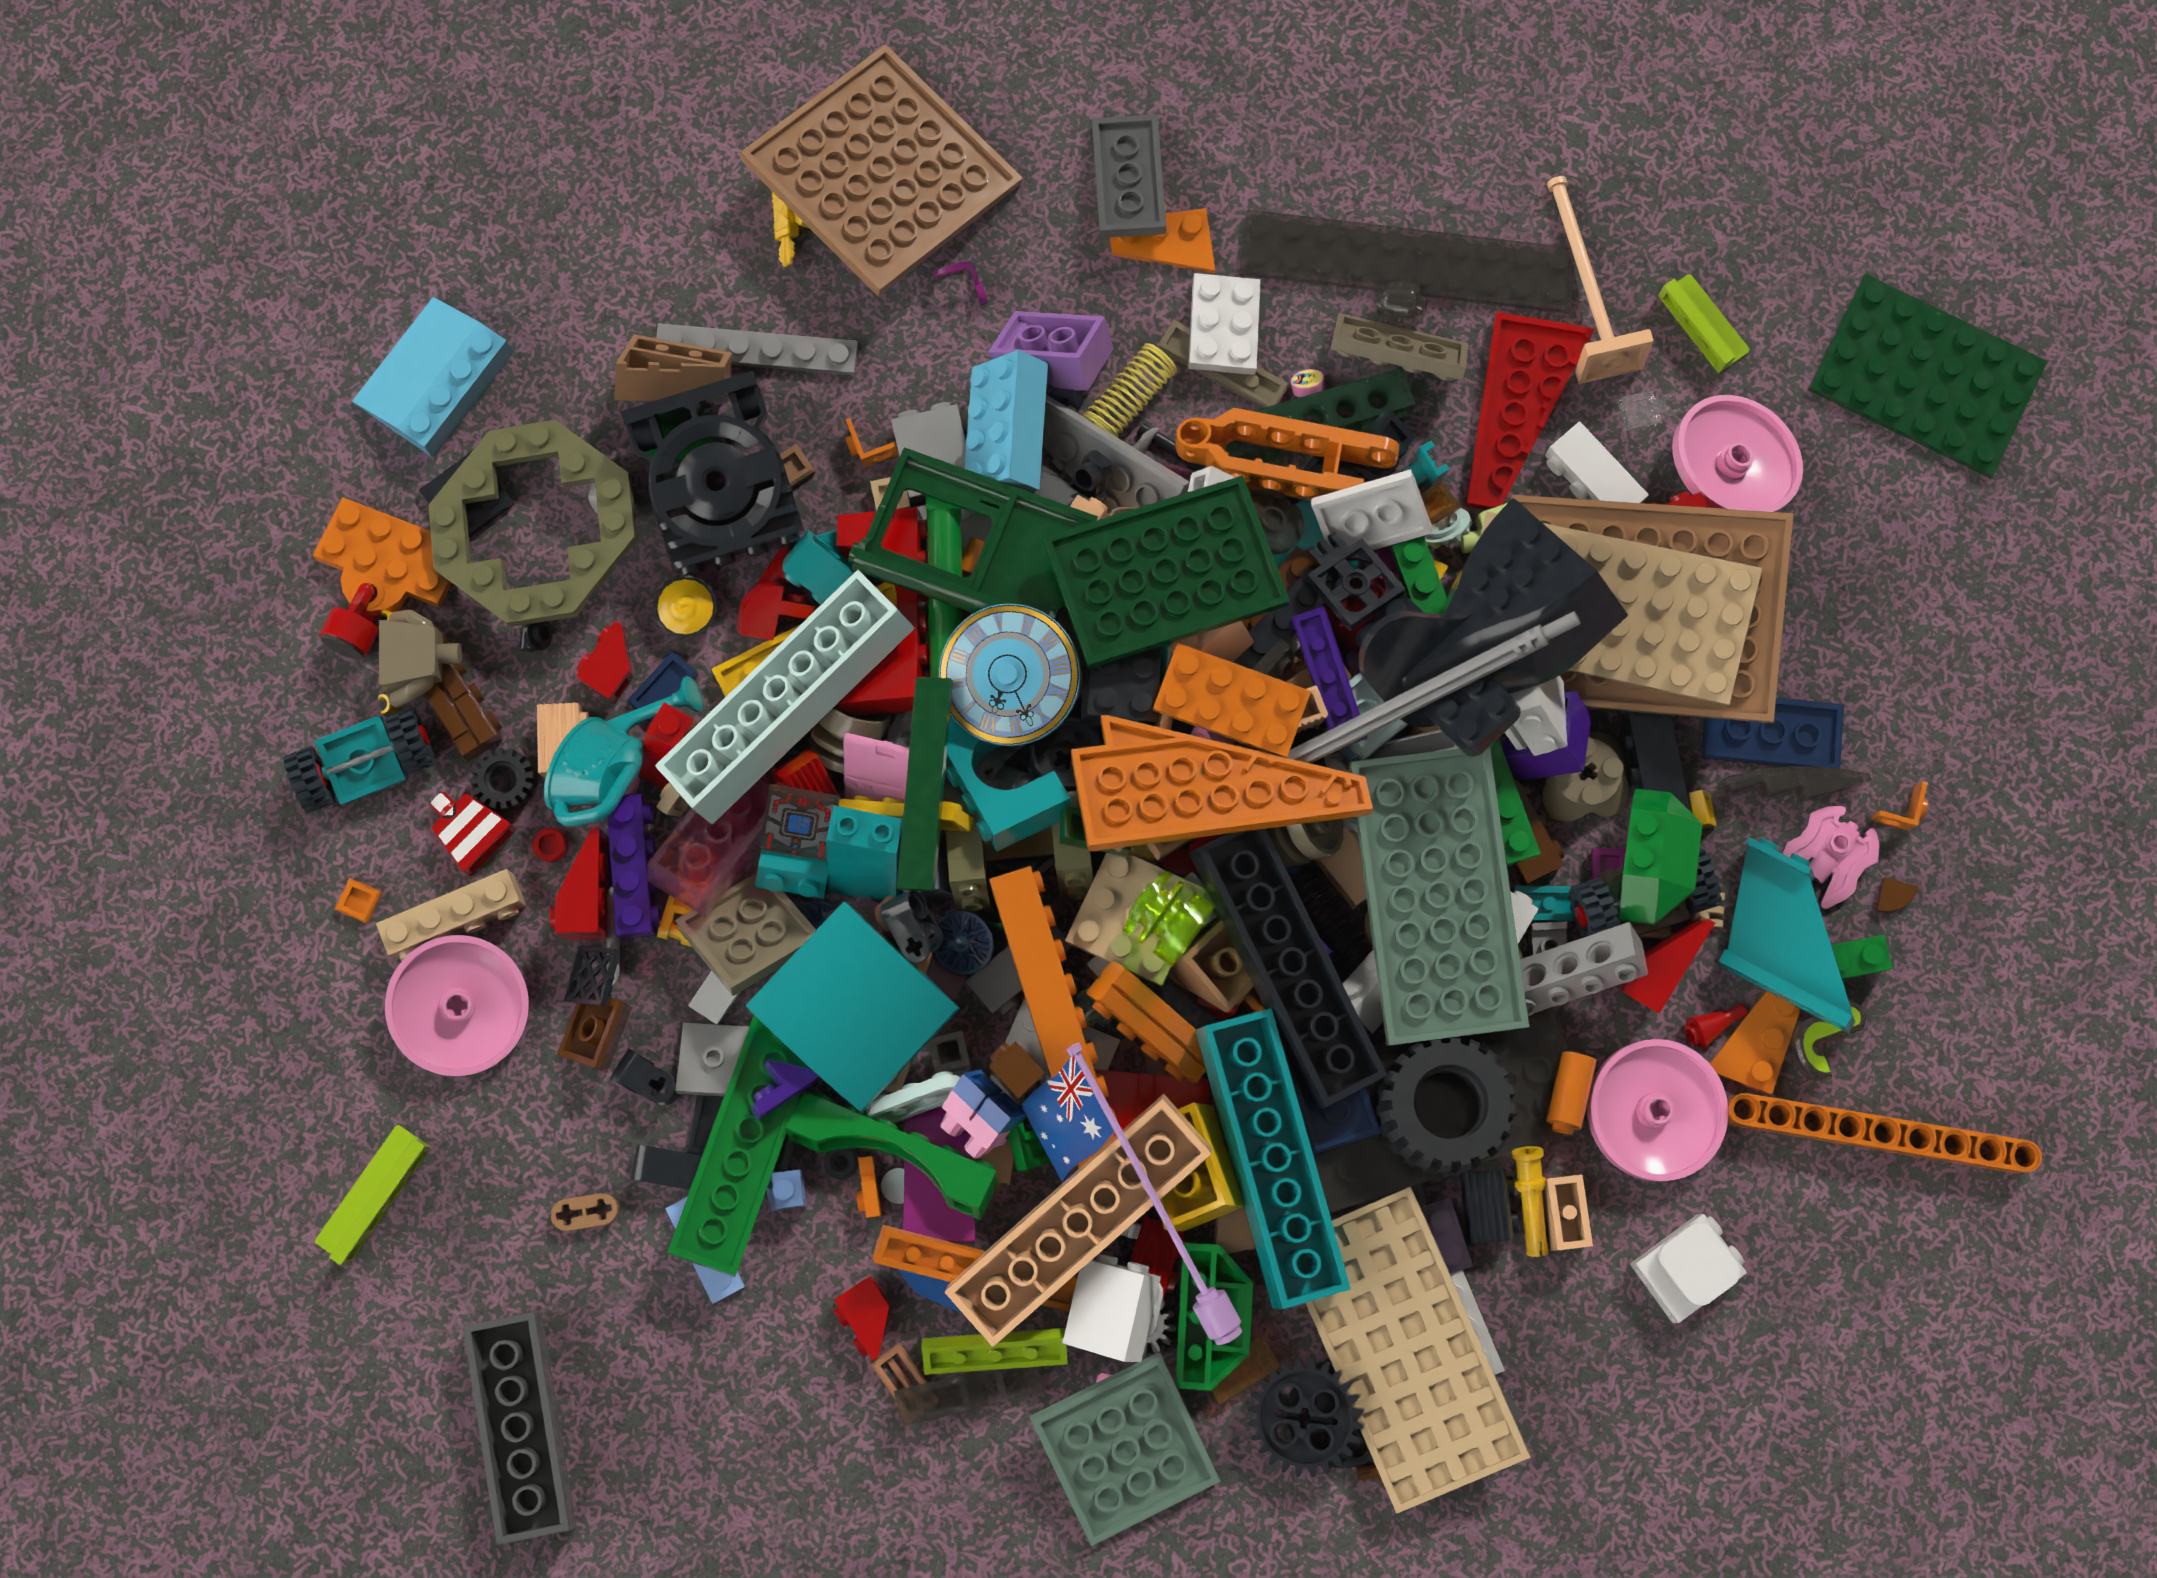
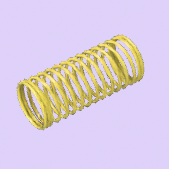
[1081,343,1177,438]

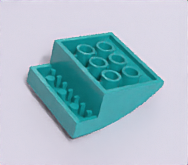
[746,902,960,1112]

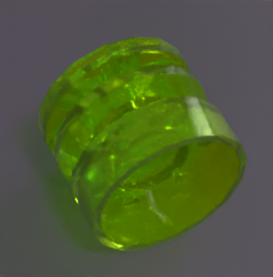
[1122,870,1215,967]

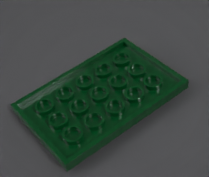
[1808,274,2048,479]
[1043,475,1290,669]

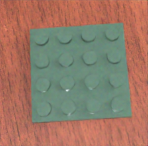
[1029,1352,1220,1546]

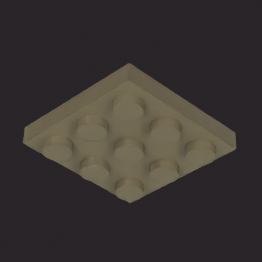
[675,873,816,996]

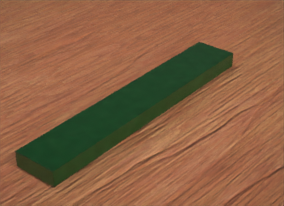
[897,677,953,892]

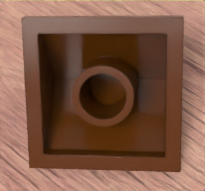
[557,991,632,1073]

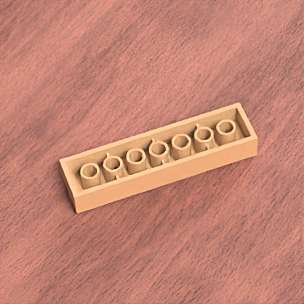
[944,1094,1212,1347]

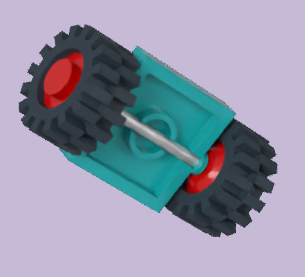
[283,707,436,814]

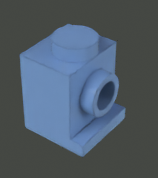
[767,1170,807,1211]

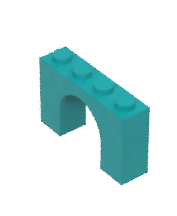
[945,717,1072,851]

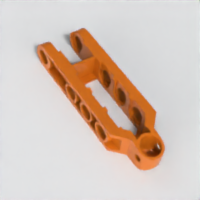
[1175,408,1400,501]

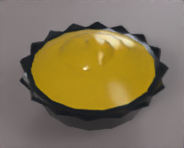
[652,574,719,640]

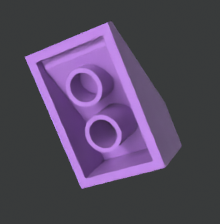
[988,311,1113,391]

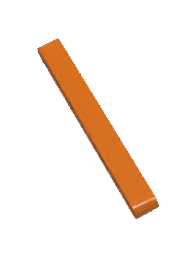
[1727,1093,2042,1173]

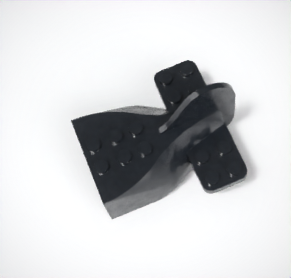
[1355,498,1629,757]

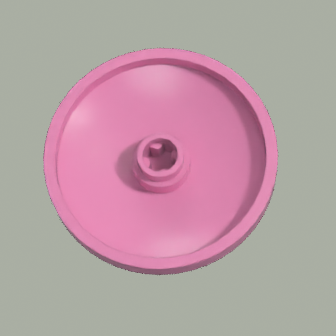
[1672,395,1803,512]
[385,935,529,1076]
[1587,1039,1728,1181]

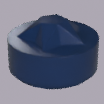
[1049,387,1082,412]

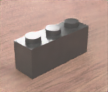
[966,926,1073,1016]

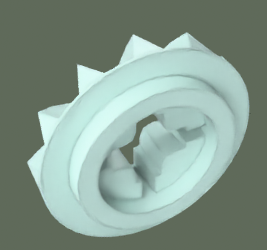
[1424,507,1472,549]

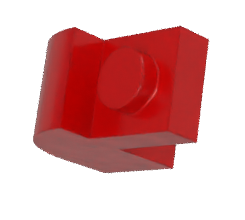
[735,581,815,641]

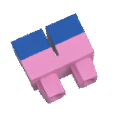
[940,1069,1026,1159]

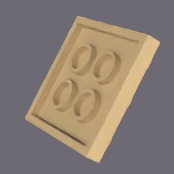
[1065,853,1206,987]

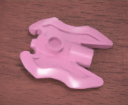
[1783,806,1879,909]

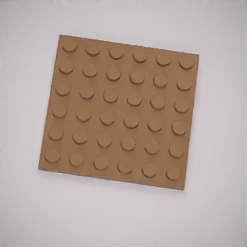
[740,44,1023,296]

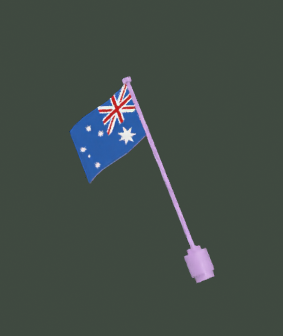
[1022,1042,1242,1345]

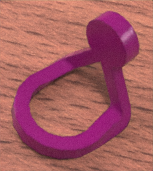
[932,261,988,305]

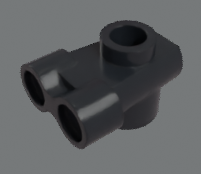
[1069,450,1112,503]

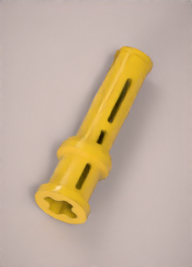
[1511,1146,1549,1257]

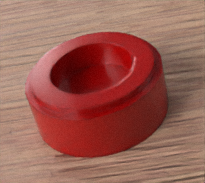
[532,827,568,863]

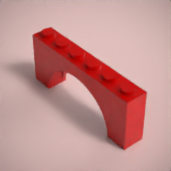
[836,507,929,716]

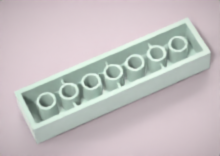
[655,570,915,824]

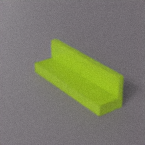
[315,1125,432,1266]
[922,1328,1068,1375]

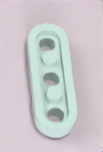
[865,1071,960,1123]

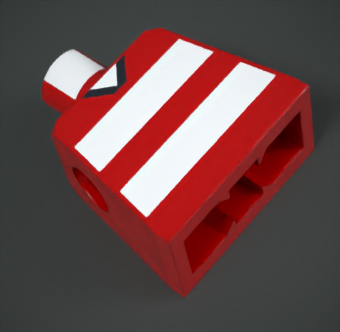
[430,792,516,876]

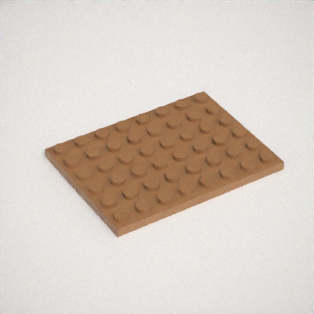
[1511,495,1794,723]

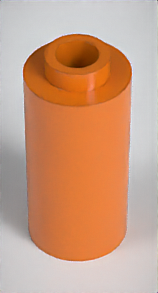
[1546,1052,1597,1135]

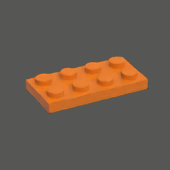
[1153,643,1311,758]

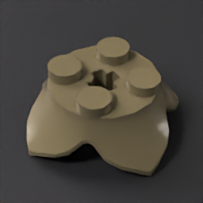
[1542,731,1629,822]

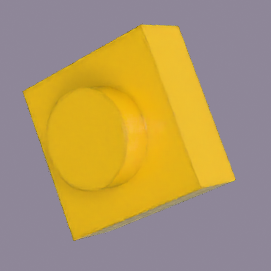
[1689,790,1717,829]

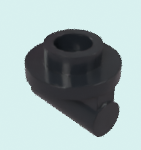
[519,621,552,652]

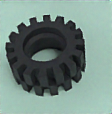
[470,747,537,813]

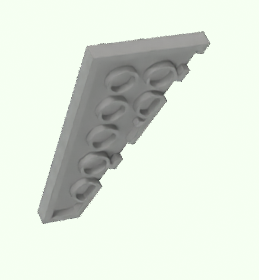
[1043,394,1190,514]

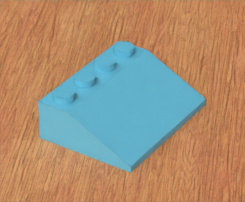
[352,297,513,458]

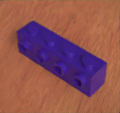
[607,794,661,940]

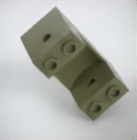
[945,791,1093,912]

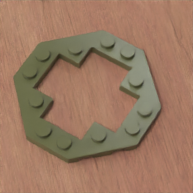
[429,420,638,627]

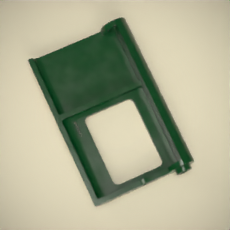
[848,447,1098,622]

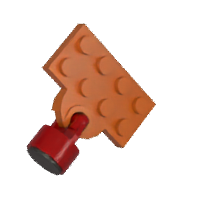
[313,497,452,660]

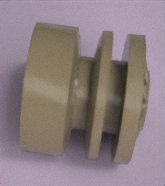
[806,705,892,773]

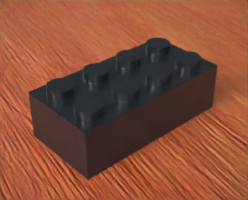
[1080,646,1161,728]

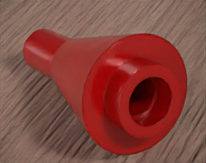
[1684,1003,1747,1049]

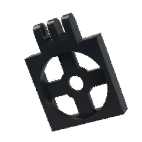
[1306,532,1406,631]

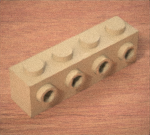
[376,869,526,961]

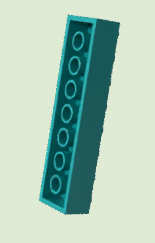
[1195,1008,1351,1309]

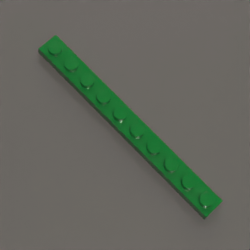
[1389,536,1541,867]

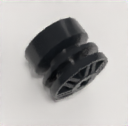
[1024,717,1103,792]

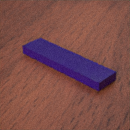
[1291,606,1368,747]

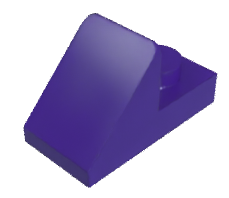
[751,1060,820,1121]

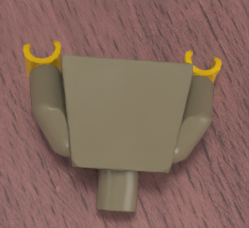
[378,610,462,715]

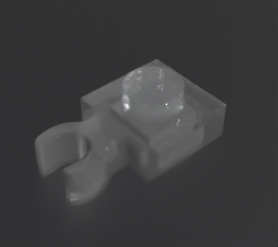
[1617,391,1680,432]

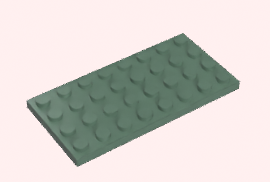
[1348,746,1529,1045]

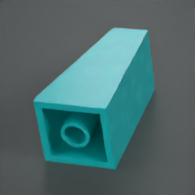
[826,805,903,903]

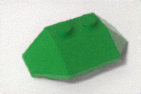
[1619,789,1702,926]
[1175,1242,1253,1391]

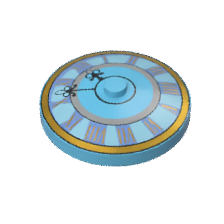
[939,604,1081,746]

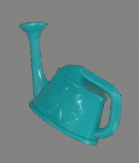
[544,676,703,827]

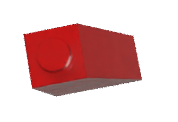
[639,702,697,790]

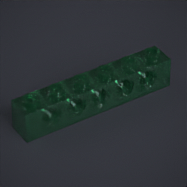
[1225,368,1416,462]

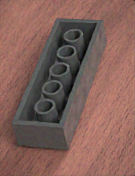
[463,1312,577,1545]

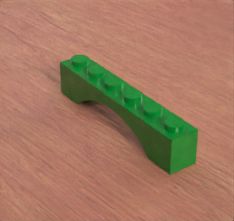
[785,1091,999,1221]

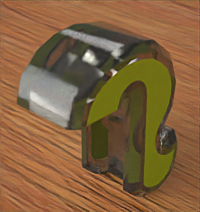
[1789,1001,1866,1081]

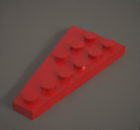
[1465,312,1596,510]

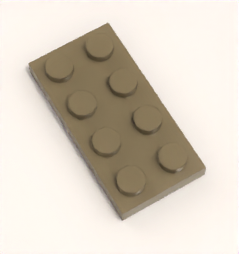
[1330,313,1468,381]

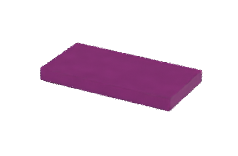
[903,1105,975,1244]

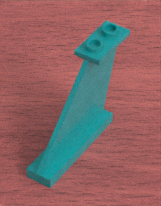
[1719,837,1856,1034]

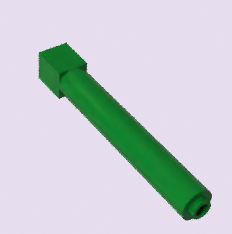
[926,496,963,717]

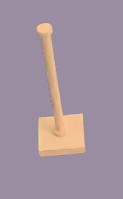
[1547,176,1654,384]

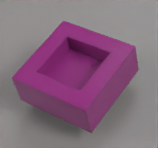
[1591,848,1626,885]

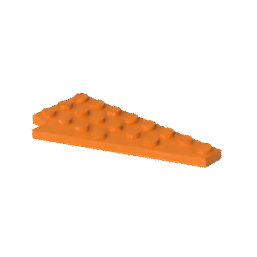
[1071,715,1373,852]

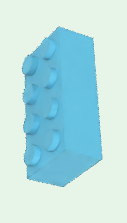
[965,350,1048,493]

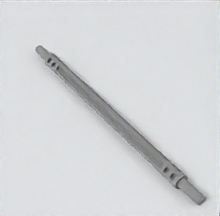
[1287,611,1581,764]

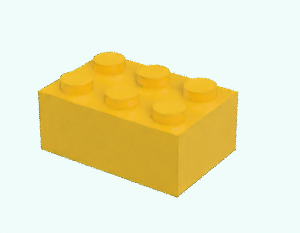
[1160,1102,1245,1231]

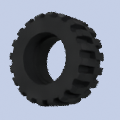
[1376,1036,1518,1176]

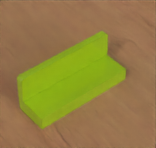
[1658,274,1750,374]

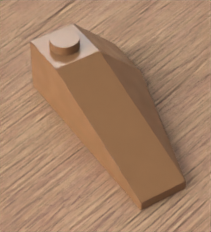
[1170,916,1253,1012]

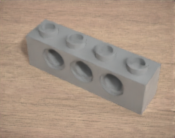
[1520,922,1648,1016]

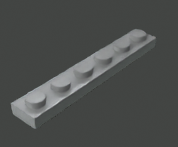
[656,323,858,376]

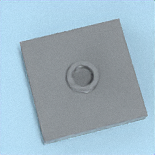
[675,1023,749,1096]

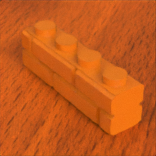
[1087,961,1206,1084]

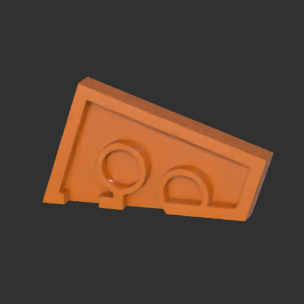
[1109,208,1216,274]
[1709,990,1801,1095]

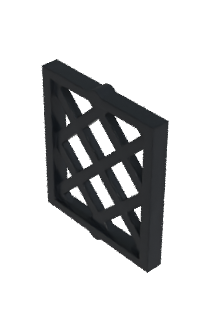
[564,946,621,1007]

